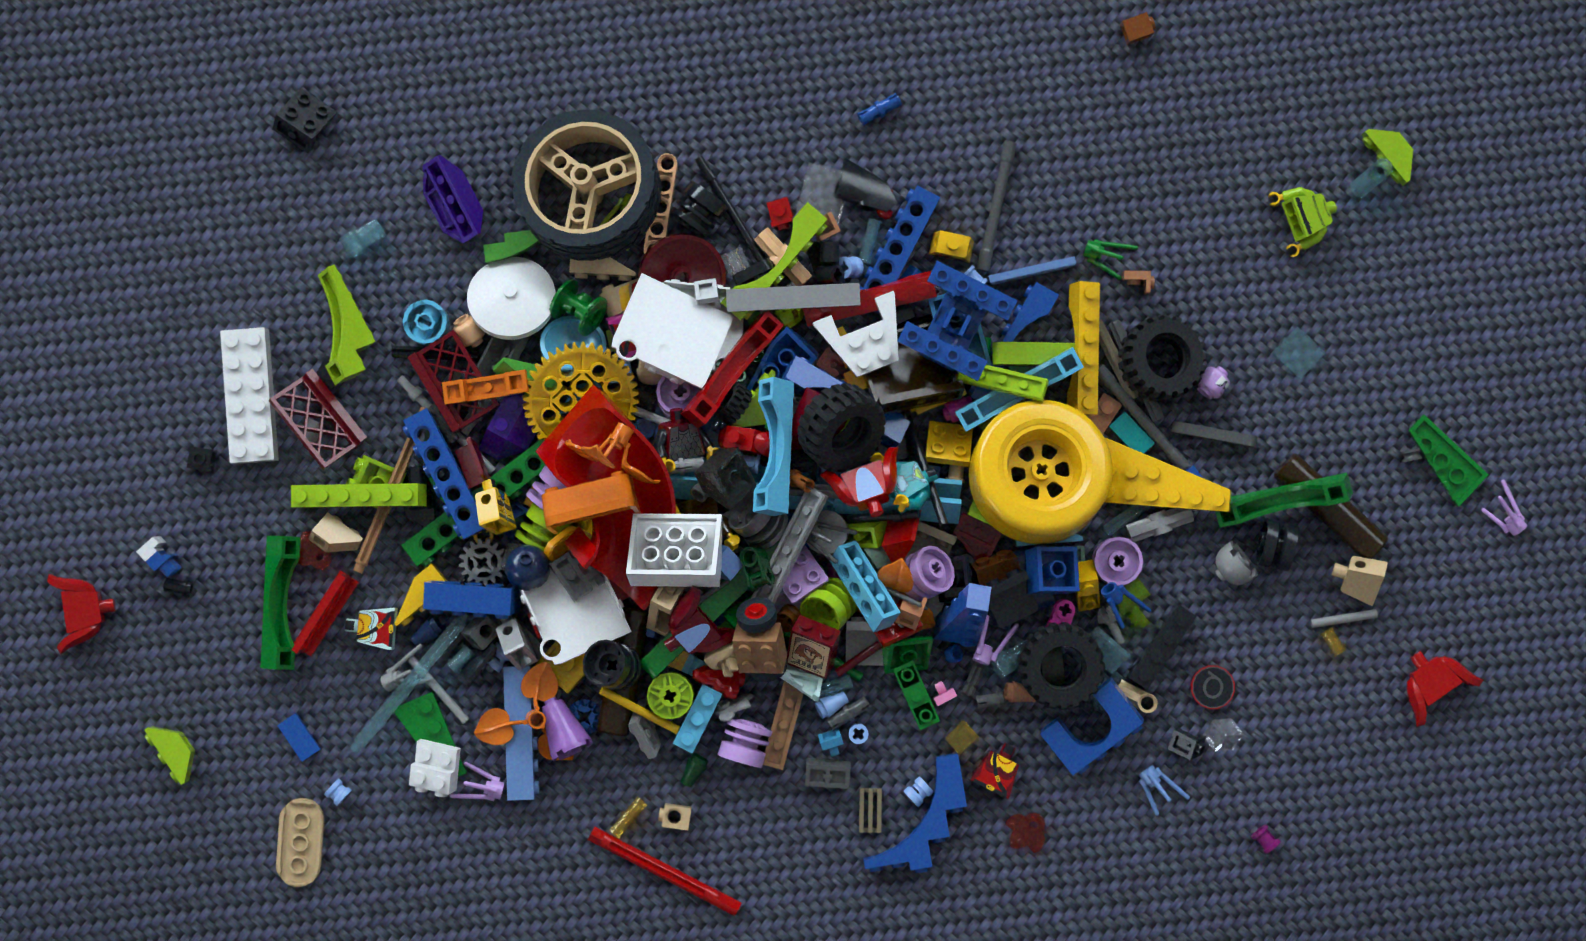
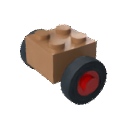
[732,597,787,682]

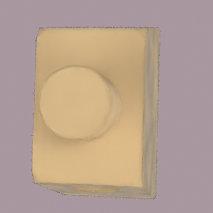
[1331,556,1388,606]

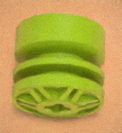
[515,502,573,552]
[799,577,858,630]
[647,671,695,719]

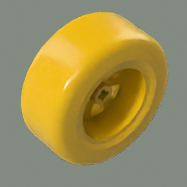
[969,400,1113,544]

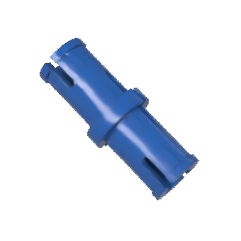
[857,93,902,126]

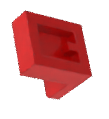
[766,197,794,231]

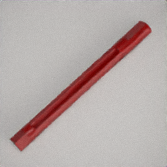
[588,826,742,916]

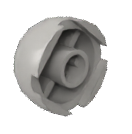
[1215,540,1258,586]

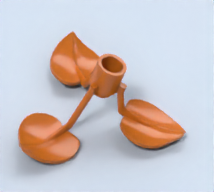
[565,422,661,484]
[856,558,936,629]
[474,662,574,761]

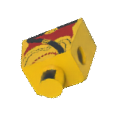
[929,230,974,263]

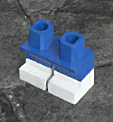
[136,536,182,577]

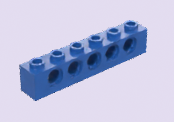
[860,185,940,316]
[402,408,485,539]

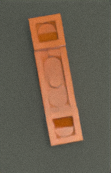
[442,369,529,404]

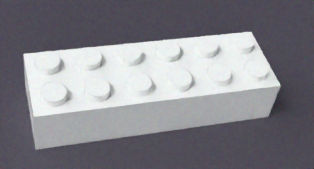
[220,327,279,464]

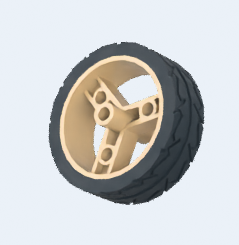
[512,110,661,261]

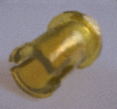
[1320,627,1346,656]

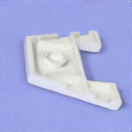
[812,291,899,377]

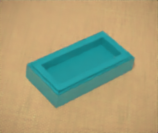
[1108,411,1155,453]

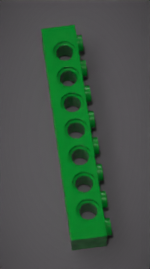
[401,439,545,567]

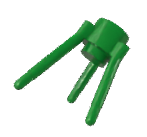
[1083,239,1138,280]

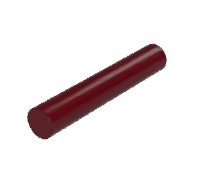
[835,641,882,677]

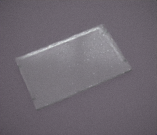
[792,163,845,237]

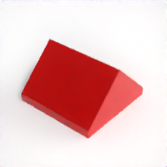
[882,510,921,563]

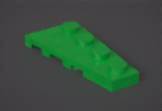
[1408,414,1489,507]
[392,692,467,777]

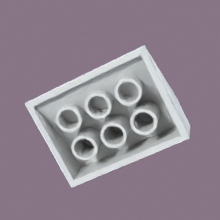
[626,514,722,587]

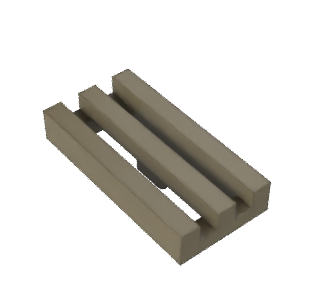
[859,788,882,833]

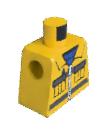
[475,479,516,535]

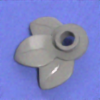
[714,693,753,721]

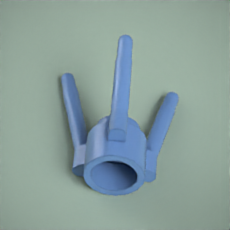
[1139,765,1190,816]

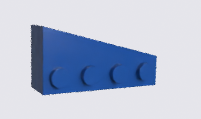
[423,580,521,619]
[933,583,991,647]

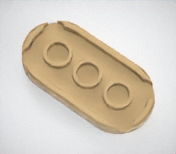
[276,798,324,887]

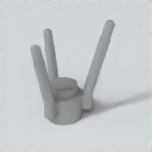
[380,644,434,692]

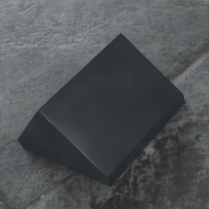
[938,555,972,603]

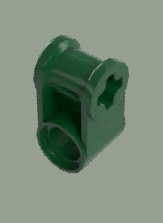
[740,547,775,592]

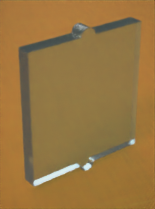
[1272,326,1325,379]

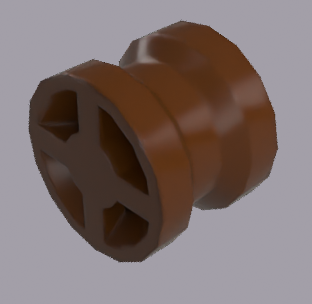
[776,604,801,632]

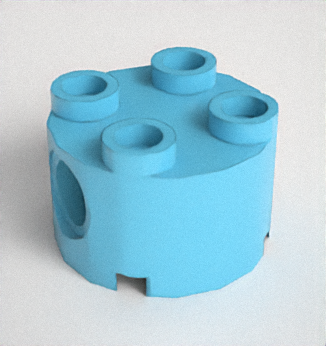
[403,299,450,346]

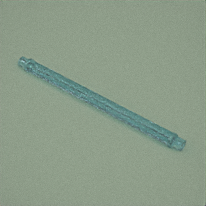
[350,612,471,753]

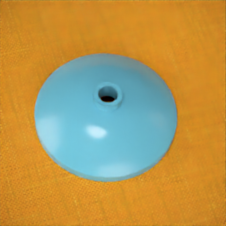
[540,316,606,373]

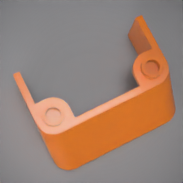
[541,471,641,534]

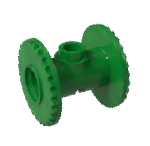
[549,279,608,336]

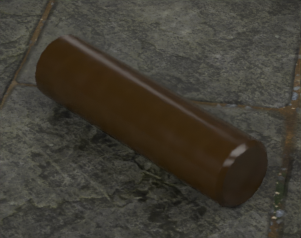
[1274,454,1388,559]
[596,606,649,737]

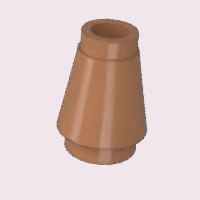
[1003,681,1036,703]

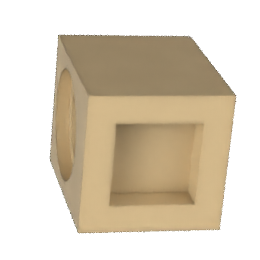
[658,803,692,830]

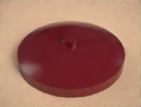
[638,233,726,287]

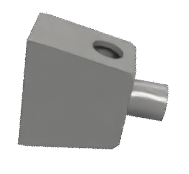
[496,615,538,671]

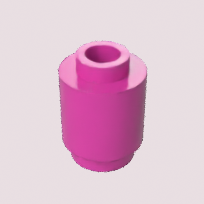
[941,396,972,424]

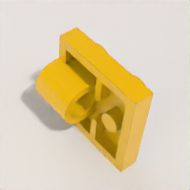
[925,421,973,467]

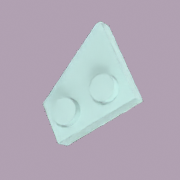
[780,664,823,702]

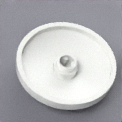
[467,257,556,340]

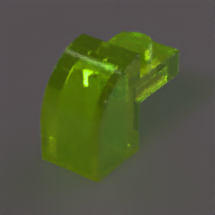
[1116,577,1151,628]

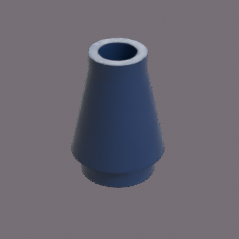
[410,616,444,646]

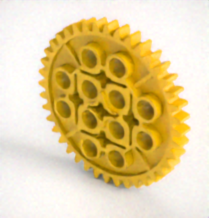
[522,342,639,442]

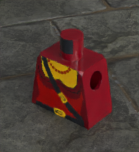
[969,742,1019,799]

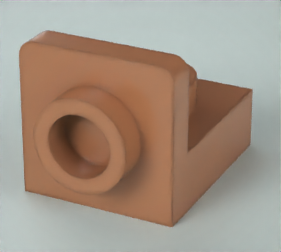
[1122,271,1155,294]

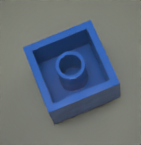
[1025,547,1080,594]

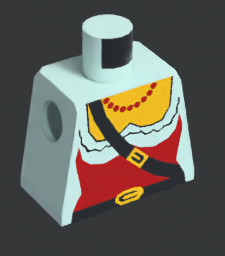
[345,608,398,650]

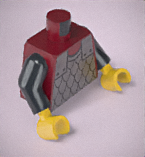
[652,408,723,473]

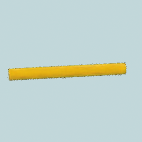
[599,687,680,734]

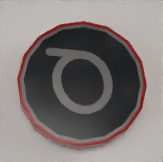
[1190,665,1235,709]

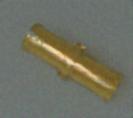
[609,796,647,839]

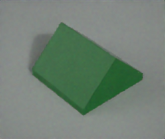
[882,635,933,674]

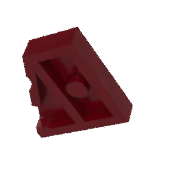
[953,512,1002,560]

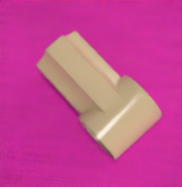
[1118,679,1158,713]

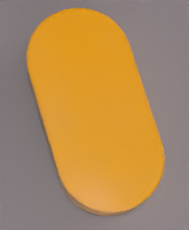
[544,525,576,561]

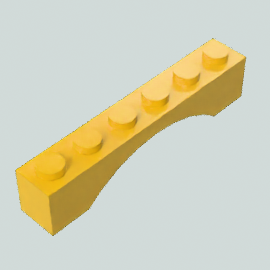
[1067,281,1100,417]

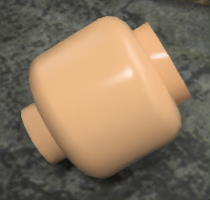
[453,314,485,348]

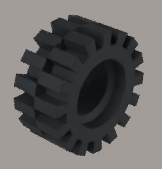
[714,382,752,425]

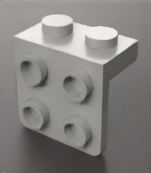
[846,617,884,666]

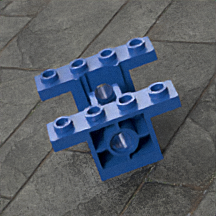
[897,261,1018,381]

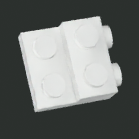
[409,739,461,797]

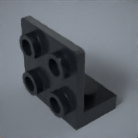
[272,88,336,153]

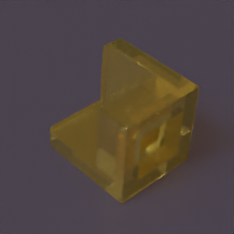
[945,719,979,754]

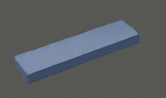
[987,256,1076,286]

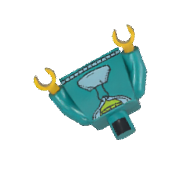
[870,453,938,514]

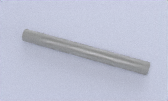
[407,655,470,724]

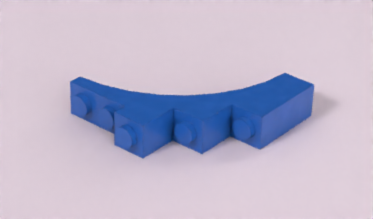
[863,752,967,873]

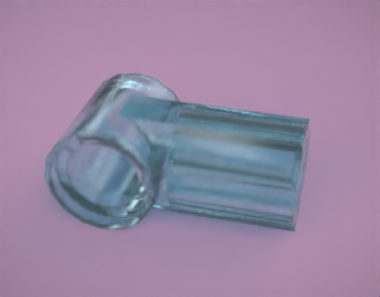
[1349,158,1393,199]
[339,219,386,258]
[990,640,1028,678]

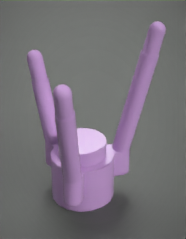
[1482,480,1528,536]
[972,615,1019,666]
[450,762,504,801]

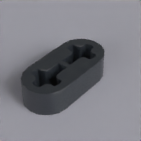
[732,258,774,286]

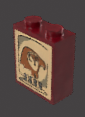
[786,615,841,679]

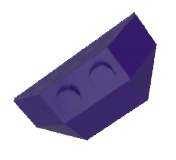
[423,155,483,243]
[479,393,548,460]

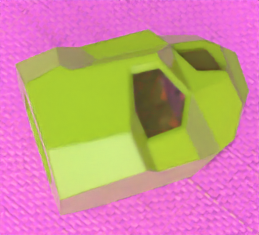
[772,308,804,332]

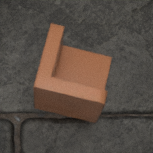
[815,212,841,242]
[895,597,928,630]

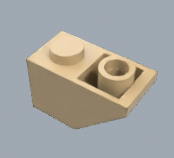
[309,512,363,552]

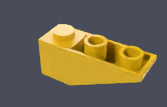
[394,564,448,627]

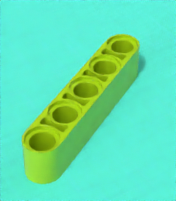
[992,342,1075,366]

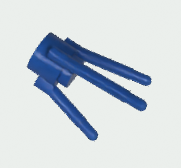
[1101,582,1151,629]

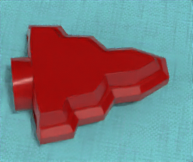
[693,665,745,700]

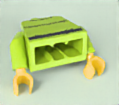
[1268,187,1337,257]

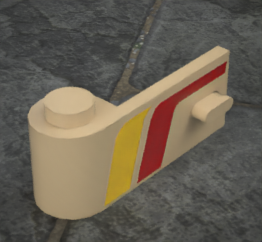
[599,278,638,317]

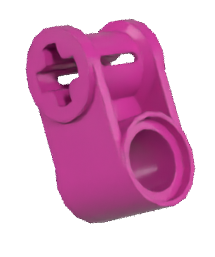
[1046,598,1075,627]

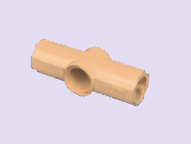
[754,227,812,286]

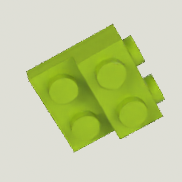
[346,455,407,514]

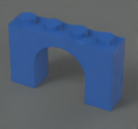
[1040,677,1144,775]

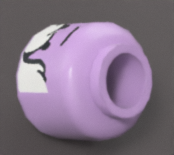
[1197,366,1230,399]

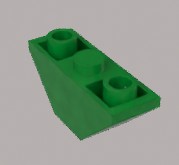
[893,660,940,730]

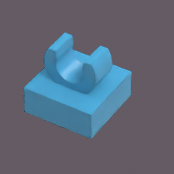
[818,728,844,757]

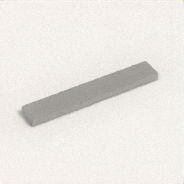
[726,283,861,312]
[751,486,829,604]

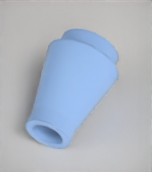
[814,691,849,719]

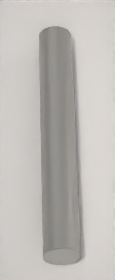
[1310,609,1378,628]

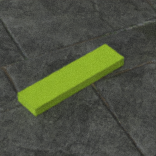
[957,365,1049,402]

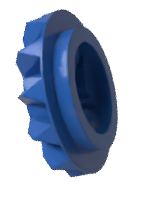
[569,699,600,734]

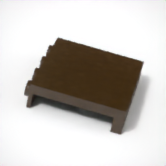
[863,322,965,414]

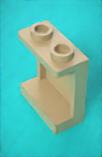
[646,586,686,636]

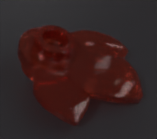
[298,531,332,569]
[1005,813,1045,853]

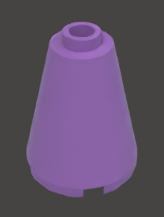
[542,697,593,762]

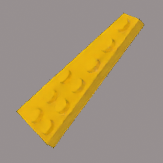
[1104,437,1232,512]

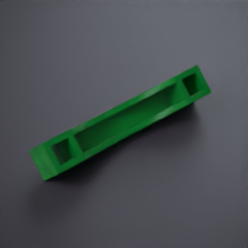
[1215,473,1353,528]
[260,536,300,670]

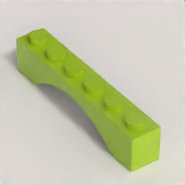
[721,202,828,321]
[291,483,427,508]

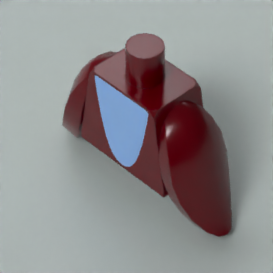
[664,585,735,654]

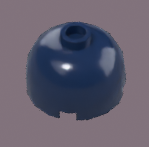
[505,545,550,591]

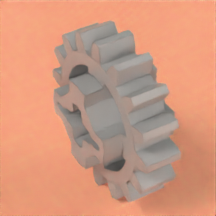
[459,538,507,586]

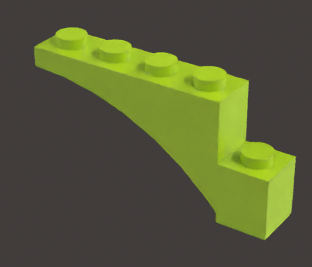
[318,264,375,385]

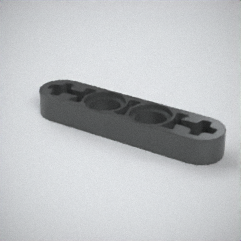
[1171,421,1257,448]

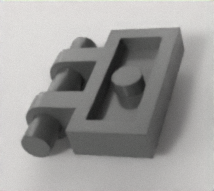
[549,552,606,602]

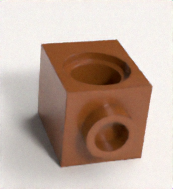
[1120,12,1156,45]

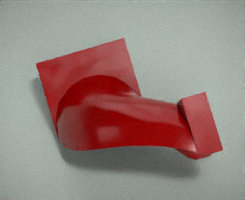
[535,384,676,610]

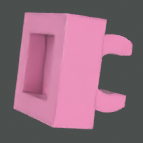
[933,681,957,706]

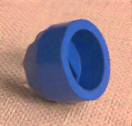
[944,645,963,663]

